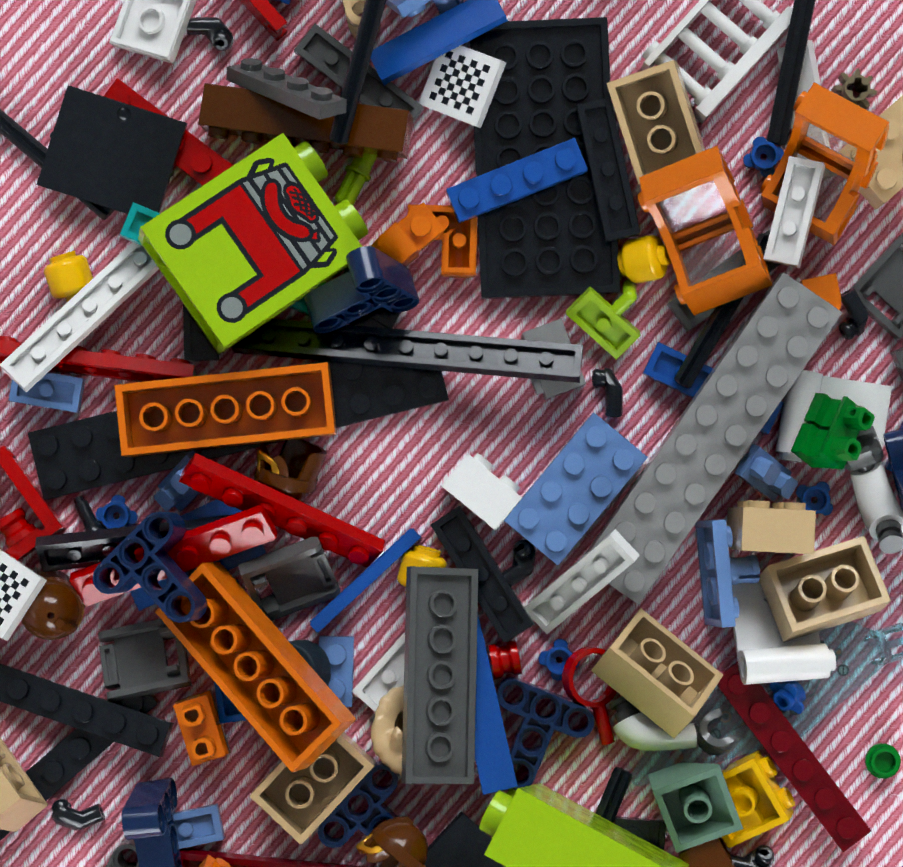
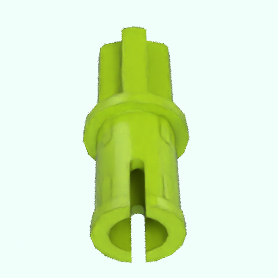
[335,153,377,205]

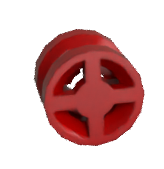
[0,507,36,549]
[488,640,522,679]

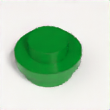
[865,743,901,779]

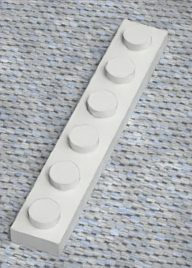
[0,242,159,392]

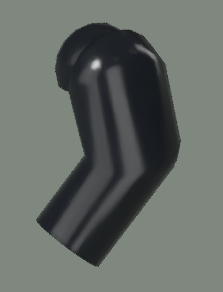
[187,17,234,51]
[839,288,868,340]

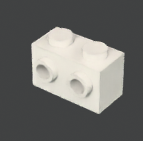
[441,453,522,530]

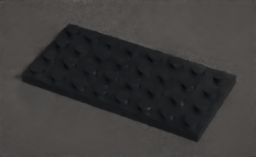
[470,17,620,299]

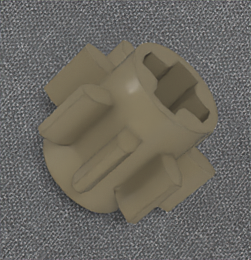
[831,68,877,109]

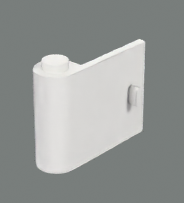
[775,370,892,463]
[732,582,836,685]

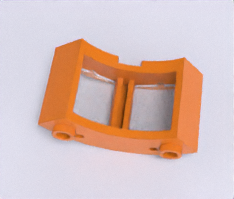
[760,82,889,246]
[637,145,772,315]

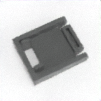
[850,232,903,340]
[238,537,341,621]
[98,619,192,702]

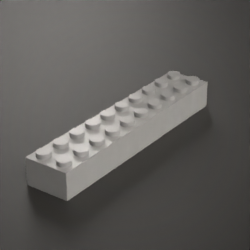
[584,272,843,605]

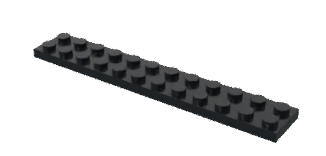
[28,360,449,500]

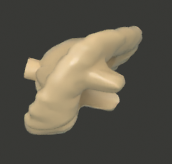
[371,685,404,777]

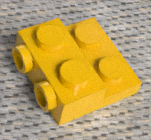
[722,750,795,849]

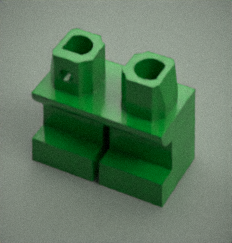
[791,393,875,469]

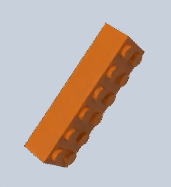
[114,362,337,457]
[155,562,357,773]

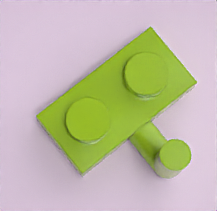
[566,279,641,360]

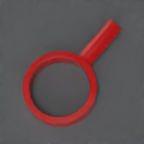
[562,647,617,745]

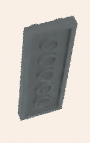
[401,566,478,784]

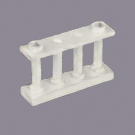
[641,0,792,124]

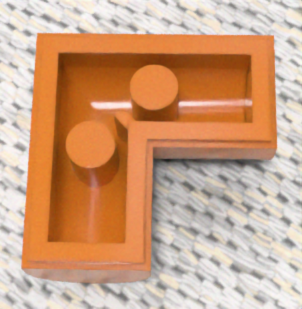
[408,204,477,278]

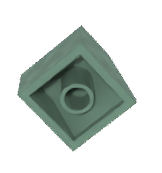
[648,762,743,853]

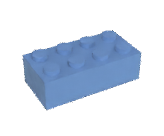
[504,412,648,565]

